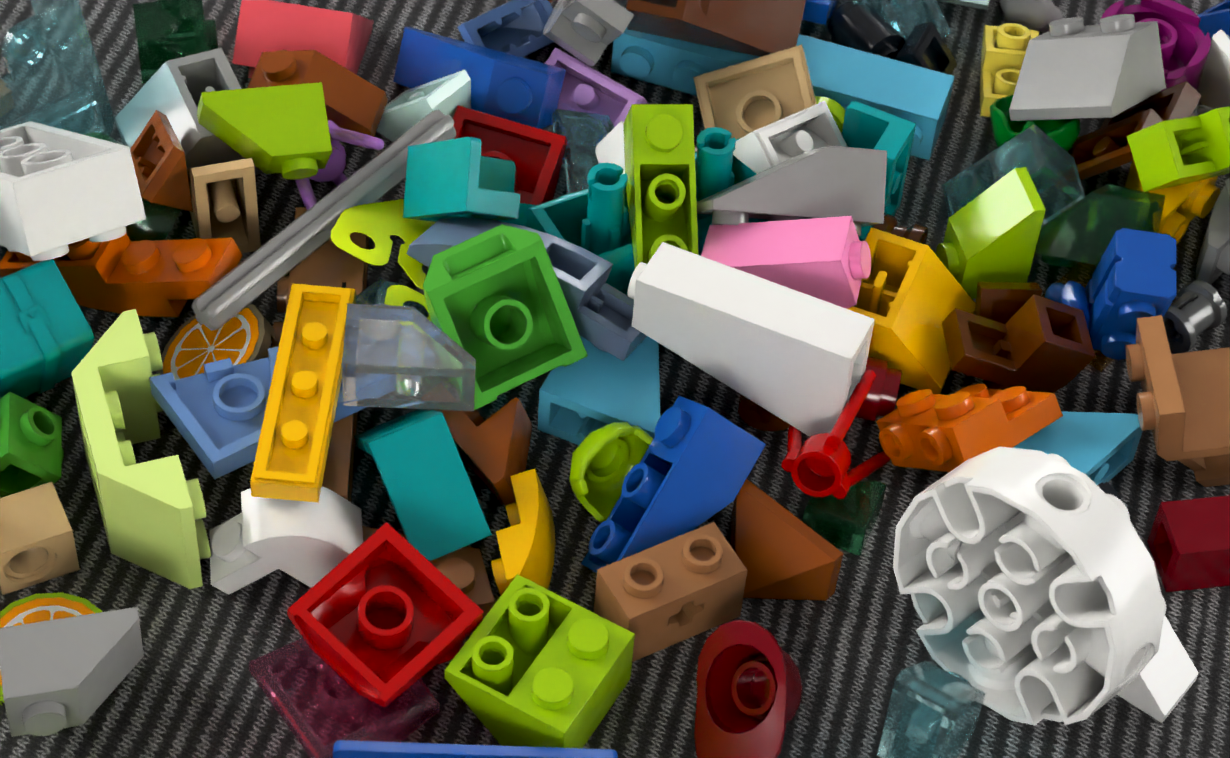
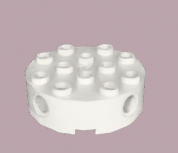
[893,446,1166,725]

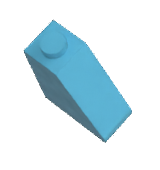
[538,336,661,445]

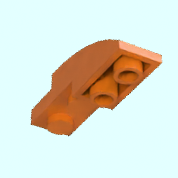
[0,234,243,317]

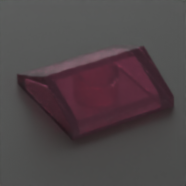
[249,638,440,758]

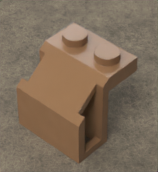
[1126,315,1230,487]

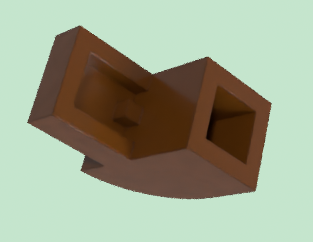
[941,294,1095,393]

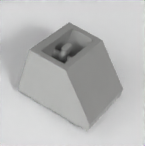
[115,48,262,203]

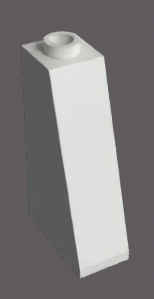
[627,242,875,437]

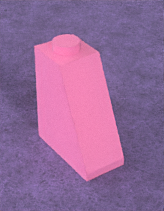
[701,216,871,309]

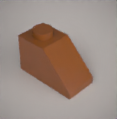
[247,50,388,137]

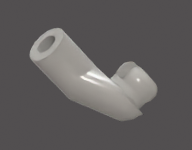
[999,0,1063,33]

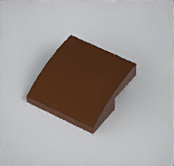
[1053,81,1202,188]

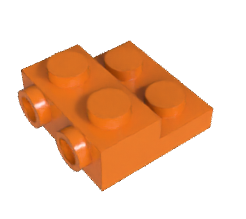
[876,384,1063,472]

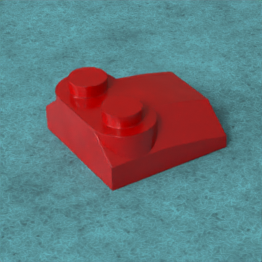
[287,522,484,707]

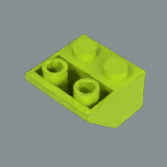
[444,574,635,748]

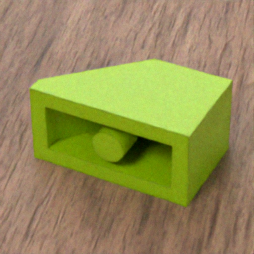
[197,82,332,180]
[936,167,1046,299]

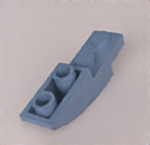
[407,218,647,361]

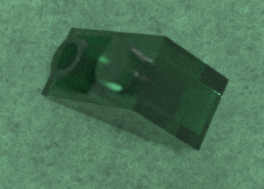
[1035,184,1165,267]

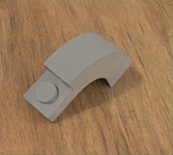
[543,0,634,67]

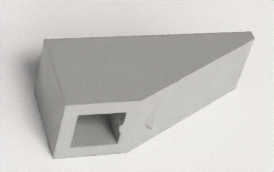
[697,145,887,237]

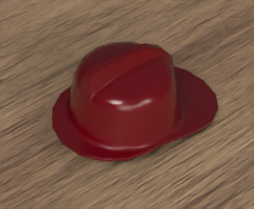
[694,620,803,758]

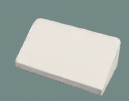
[733,101,848,174]

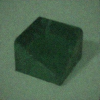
[802,481,887,556]

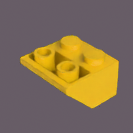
[847,227,976,394]

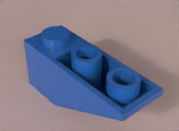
[581,396,766,573]

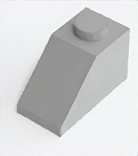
[0,607,144,737]

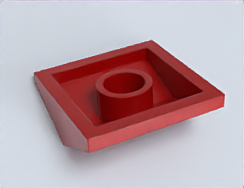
[453,105,568,205]

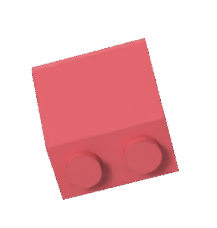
[232,0,373,78]

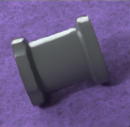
[1163,280,1227,354]

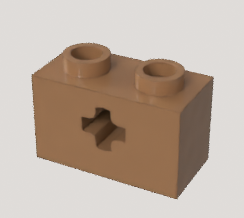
[594,522,747,662]

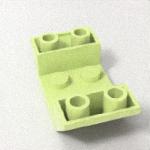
[71,309,211,589]

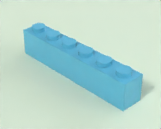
[611,28,955,161]

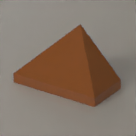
[130,110,193,212]
[730,479,844,601]

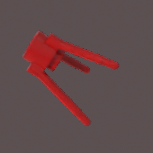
[781,370,890,499]

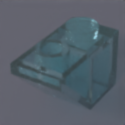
[942,124,1086,226]

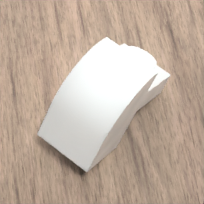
[210,486,363,595]

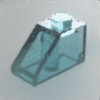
[877,661,986,758]

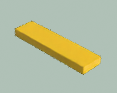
[250,283,356,503]

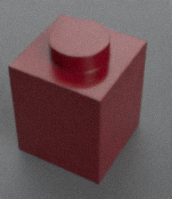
[1147,495,1230,592]

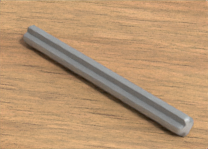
[192,110,456,331]

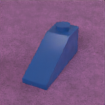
[393,27,566,129]

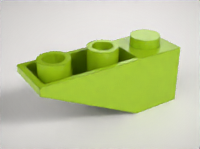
[623,104,699,268]

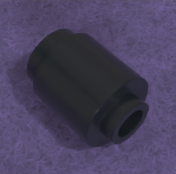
[828,0,906,60]

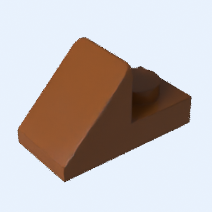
[420,386,532,509]

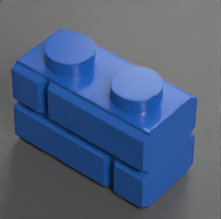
[1085,228,1177,359]

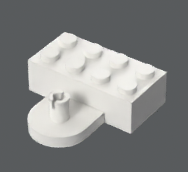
[0,121,146,261]

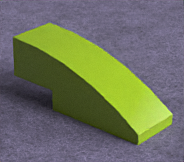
[1127,106,1230,192]

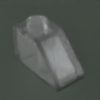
[342,303,476,411]

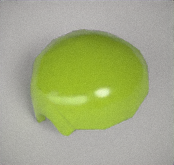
[569,422,653,523]

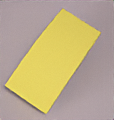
[980,23,1039,117]

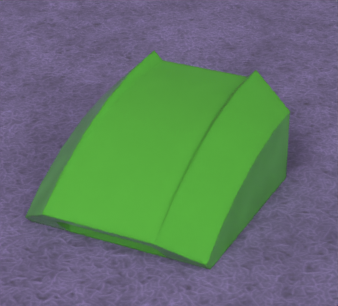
[423,224,588,410]

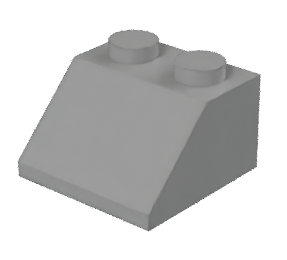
[1009,14,1166,121]

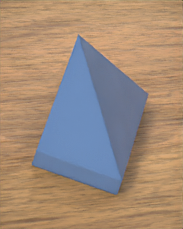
[457,0,553,58]

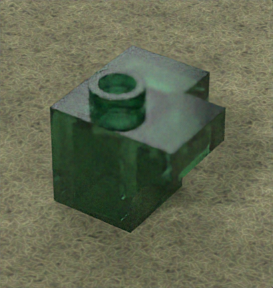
[133,0,218,83]

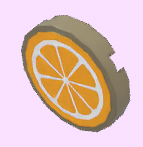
[158,304,276,380]

